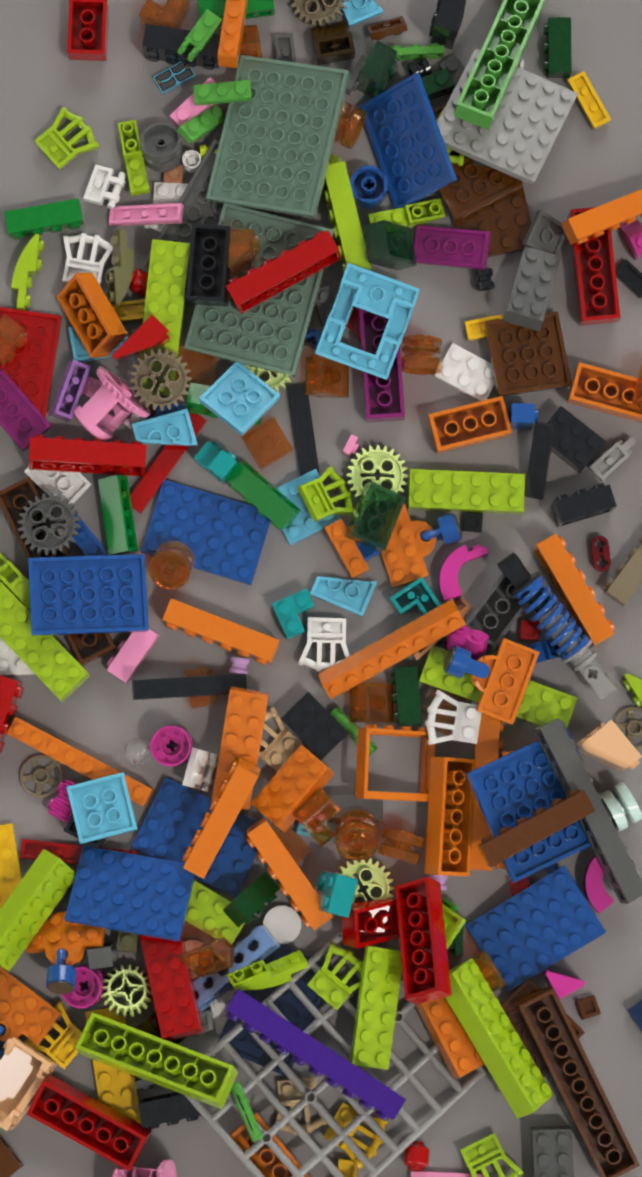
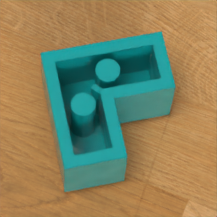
[193,441,237,485]
[389,577,441,616]
[272,588,315,640]
[317,871,358,918]

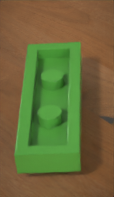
[387,43,445,62]
[194,80,252,106]
[177,104,226,144]

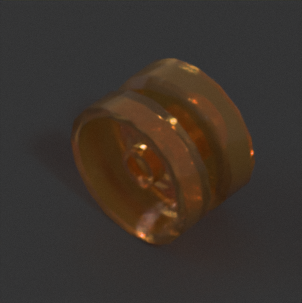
[334,101,367,149]
[149,541,195,590]
[336,810,378,860]
[378,827,425,864]

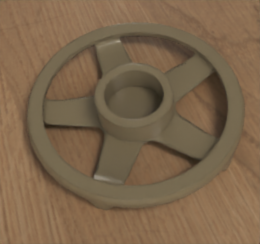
[614,707,642,750]
[20,755,63,798]

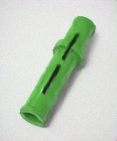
[330,706,378,756]
[231,1082,264,1142]

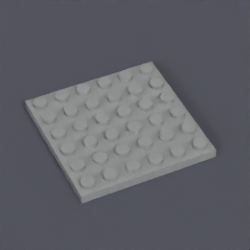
[437,48,578,186]

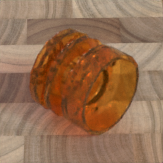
[401,334,442,375]

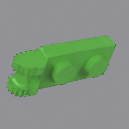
[177,9,223,62]

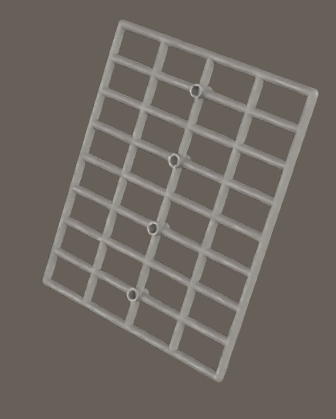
[184,930,487,1177]

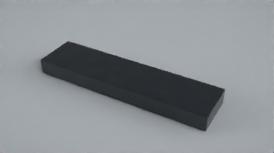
[524,421,555,500]

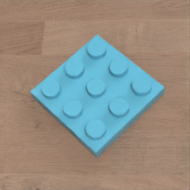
[199,362,280,436]
[277,469,341,546]
[67,772,138,844]

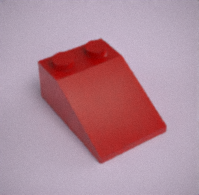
[112,315,171,360]
[342,898,399,949]

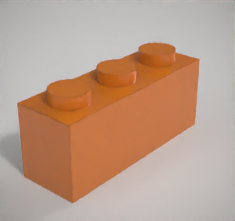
[325,518,370,580]

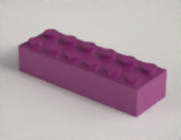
[358,308,405,423]

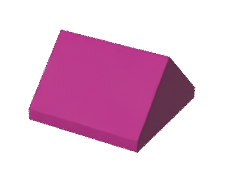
[542,969,585,999]

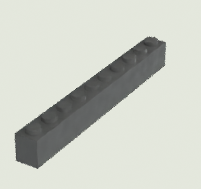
[533,718,642,904]

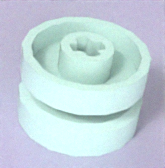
[600,782,642,832]

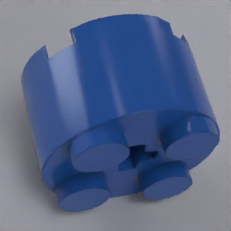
[350,165,388,208]

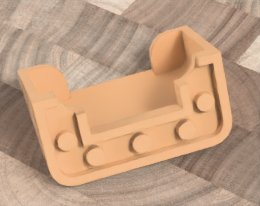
[575,720,642,771]
[0,1037,57,1131]

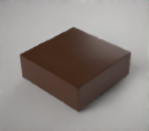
[576,995,601,1020]

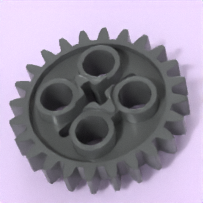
[17,493,81,556]

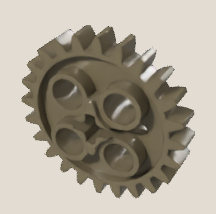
[291,0,349,27]
[129,348,192,411]

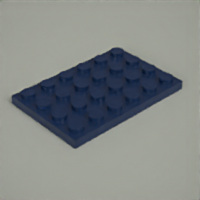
[218,944,333,1078]

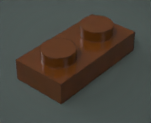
[367,16,408,40]

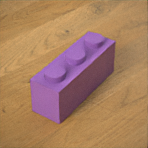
[49,359,91,422]

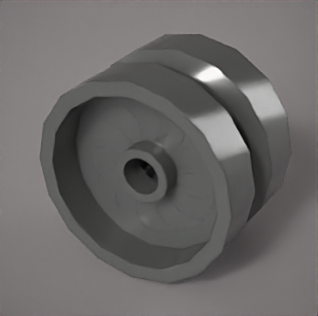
[140,122,184,172]

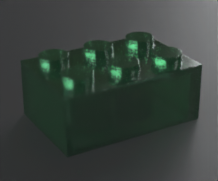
[357,40,399,98]
[364,220,417,270]
[344,482,406,552]

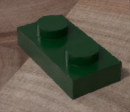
[450,916,464,956]

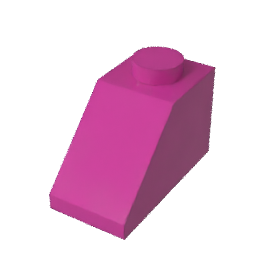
[620,218,642,260]

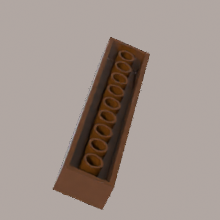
[0,476,117,666]
[515,985,640,1177]

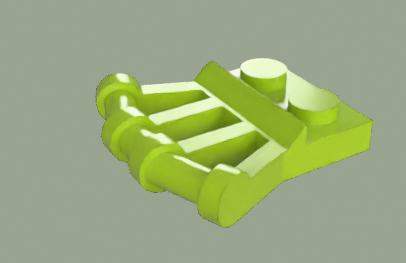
[34,107,100,171]
[297,465,355,522]
[307,942,363,1011]
[459,1133,524,1177]

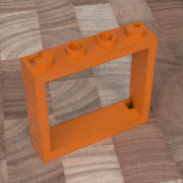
[355,724,435,802]

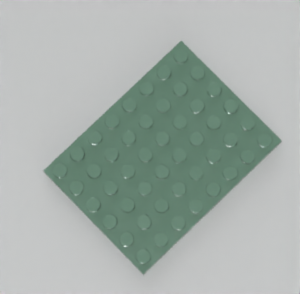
[206,55,350,218]
[184,203,334,377]

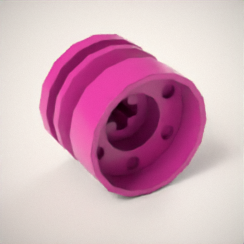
[150,725,193,767]
[62,964,107,1008]

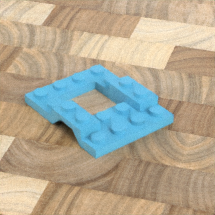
[315,263,420,380]

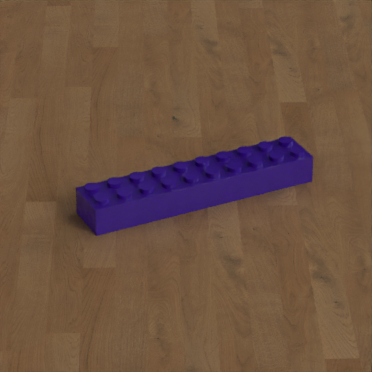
[224,989,406,1121]

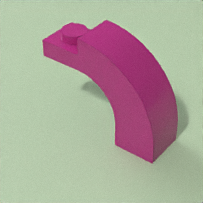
[438,545,488,602]
[583,854,614,914]

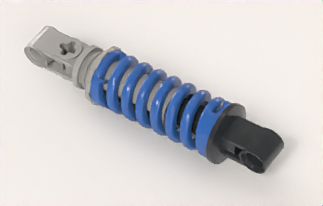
[497,552,618,700]

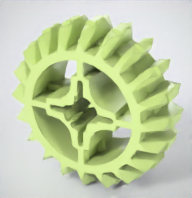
[101,964,152,1018]

